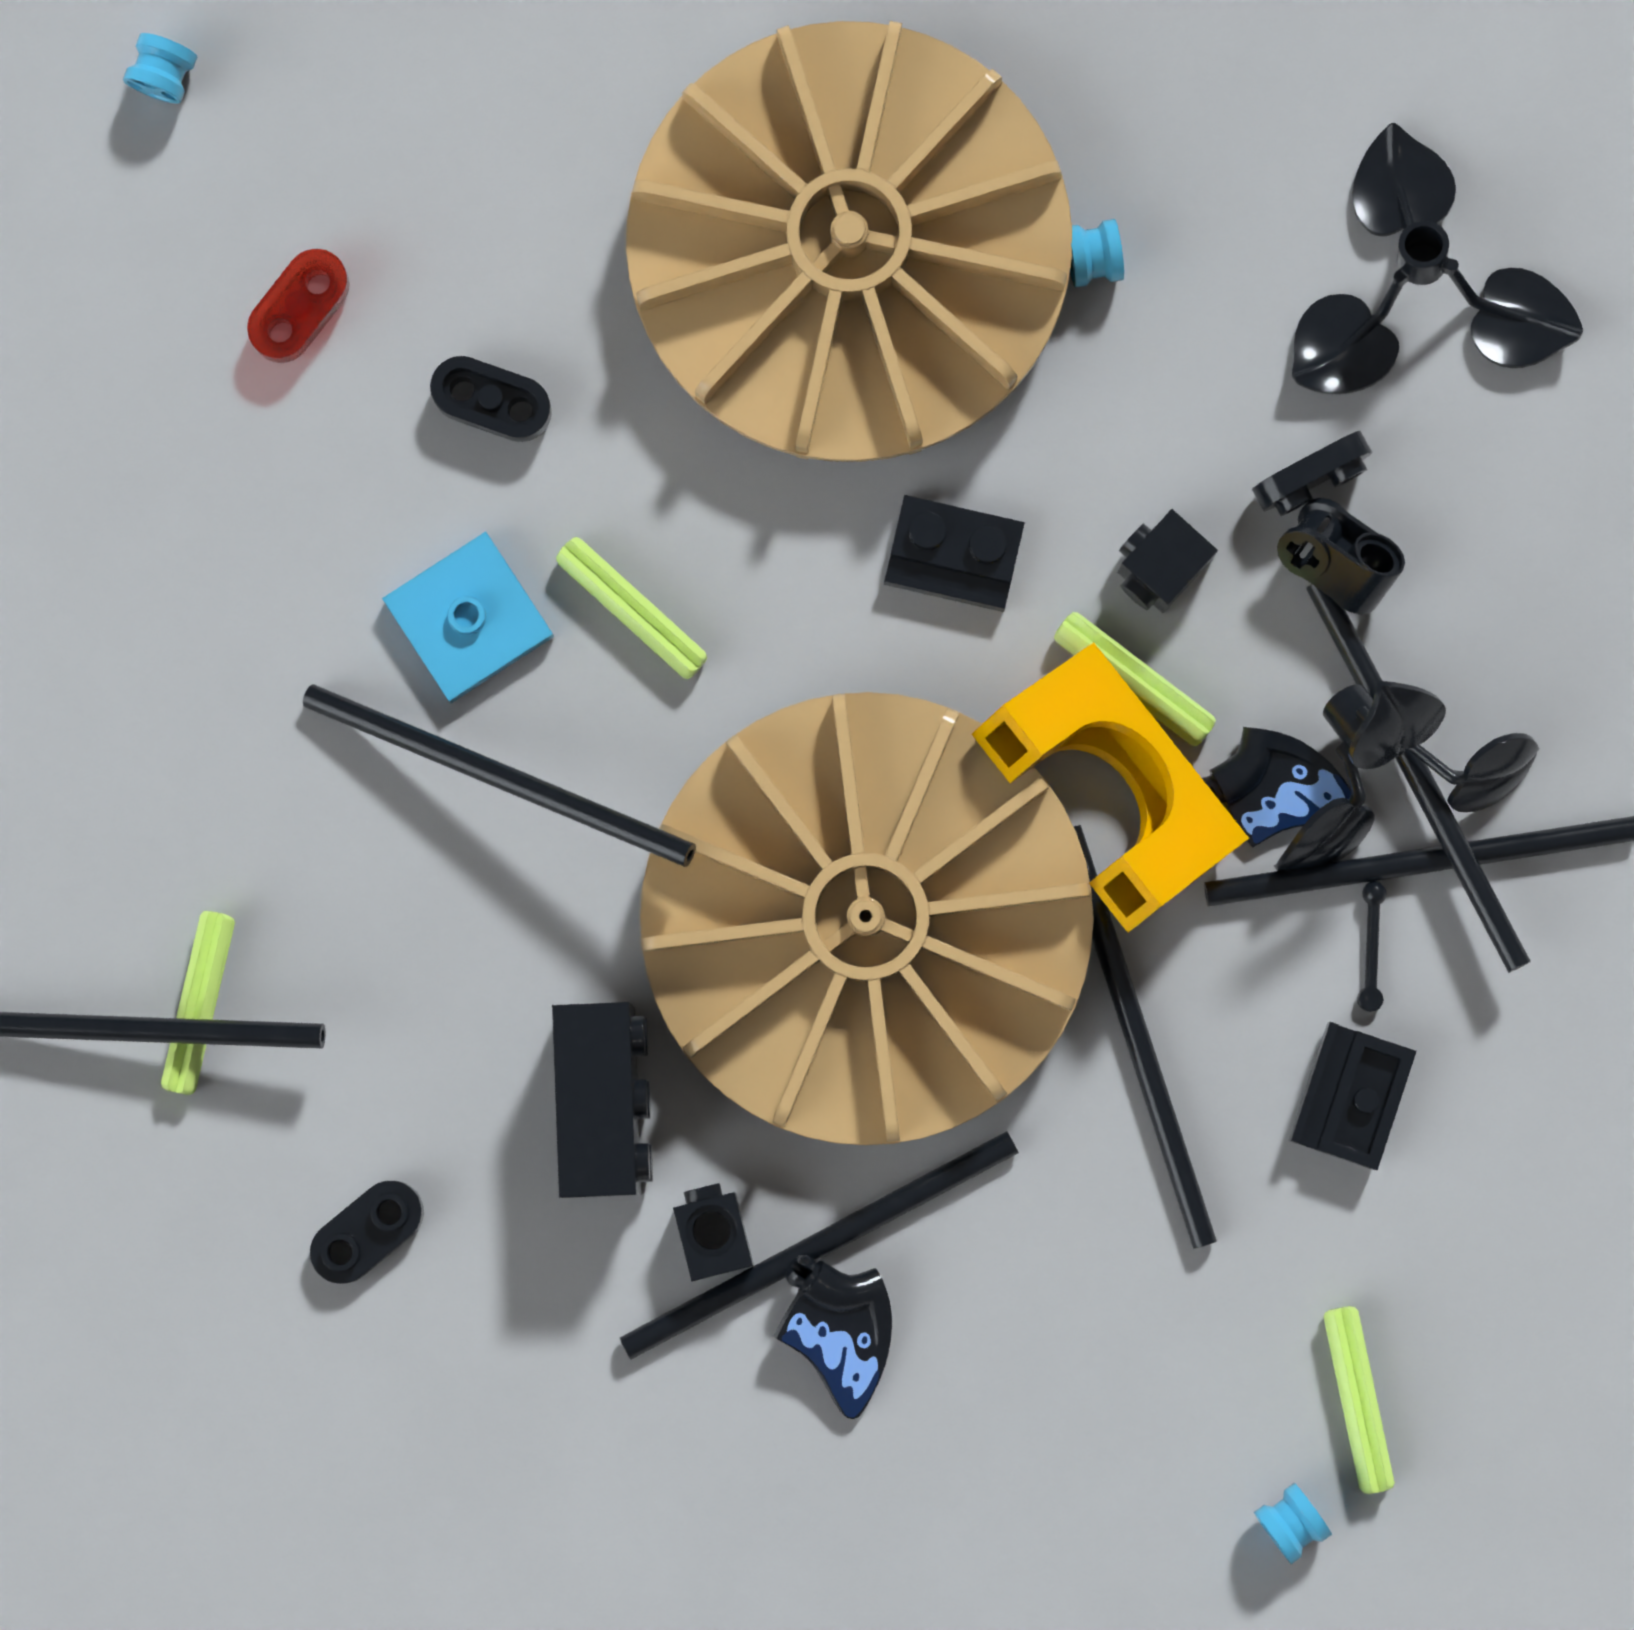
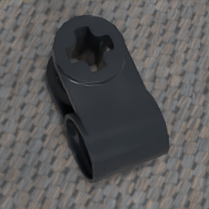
[1277,498,1405,615]

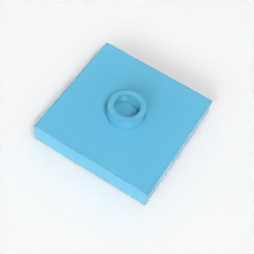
[382,531,554,704]

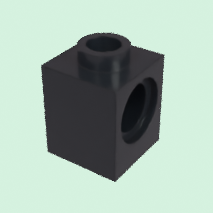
[673,1183,754,1282]

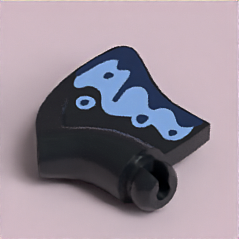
[1202,727,1351,848]
[773,1254,892,1419]

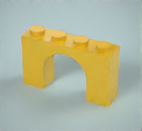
[971,642,1249,933]

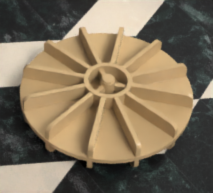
[626,21,1072,462]
[640,692,1093,1145]

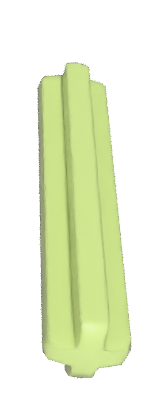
[556,537,707,679]
[1054,612,1216,746]
[161,911,235,1095]
[1324,1306,1395,1494]

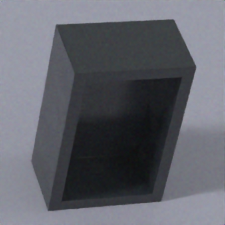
[552,1002,653,1198]

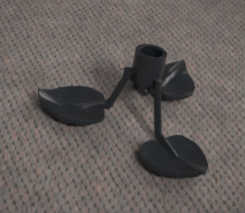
[1292,123,1583,394]
[1274,680,1540,871]

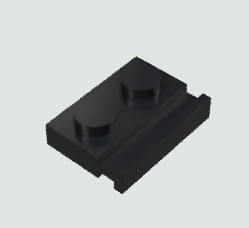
[884,495,1025,612]
[1288,1022,1417,1170]

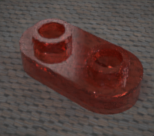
[247,249,350,363]

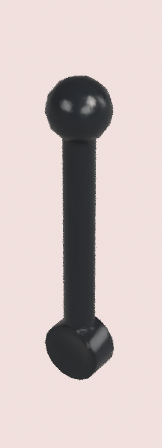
[1357,881,1387,1012]

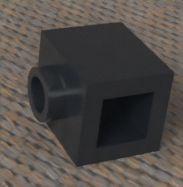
[1117,509,1218,613]

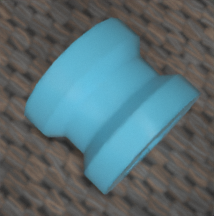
[123,33,198,104]
[1070,219,1124,288]
[1253,1483,1332,1564]

